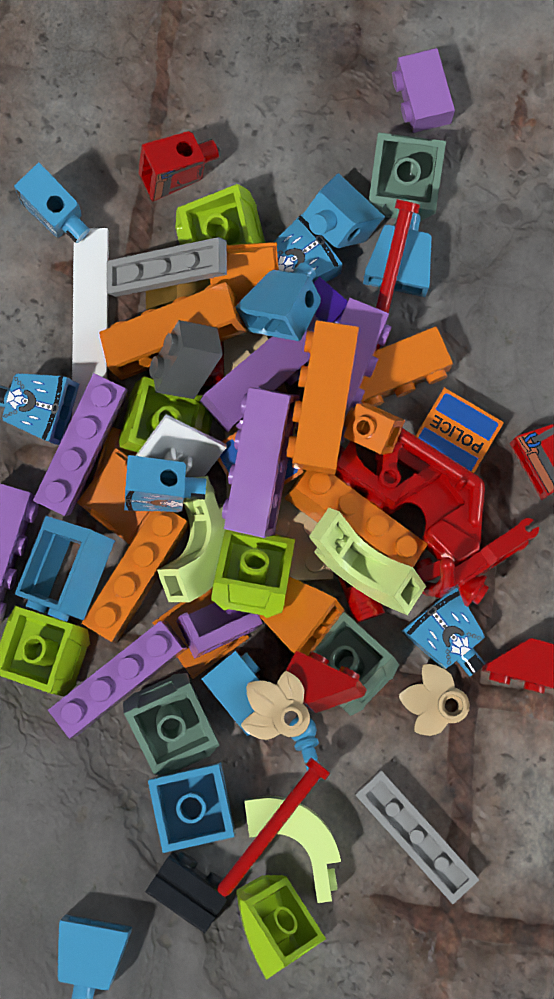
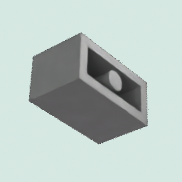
[150,320,223,399]

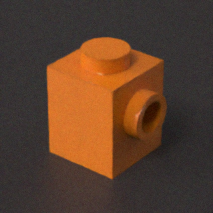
[343,403,405,454]

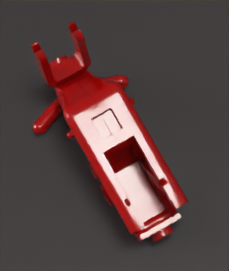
[335,428,539,607]

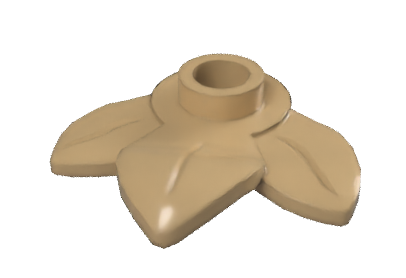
[399,664,470,736]
[241,671,310,740]

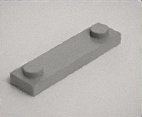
[107,237,227,297]
[355,770,479,904]

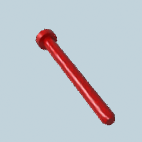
[375,199,420,351]
[217,757,331,897]

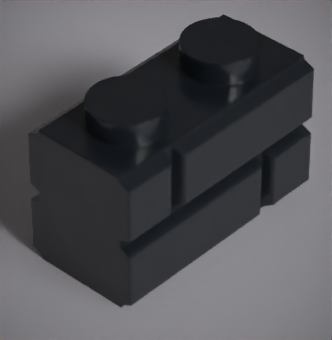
[145,851,230,934]

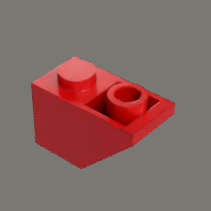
[481,638,554,694]
[286,650,367,713]

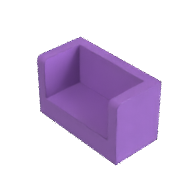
[176,603,262,659]

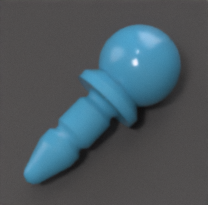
[289,716,320,781]

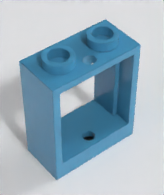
[15,516,115,622]

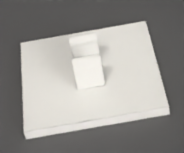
[136,414,227,477]

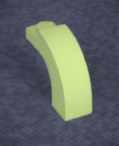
[157,476,225,602]
[309,508,426,615]
[244,796,341,903]

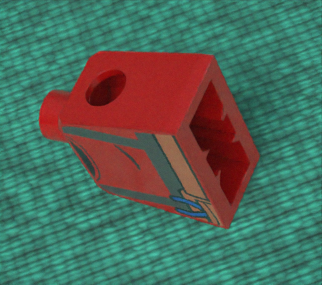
[138,131,219,202]
[509,424,554,500]

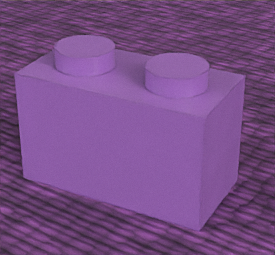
[392,48,455,133]

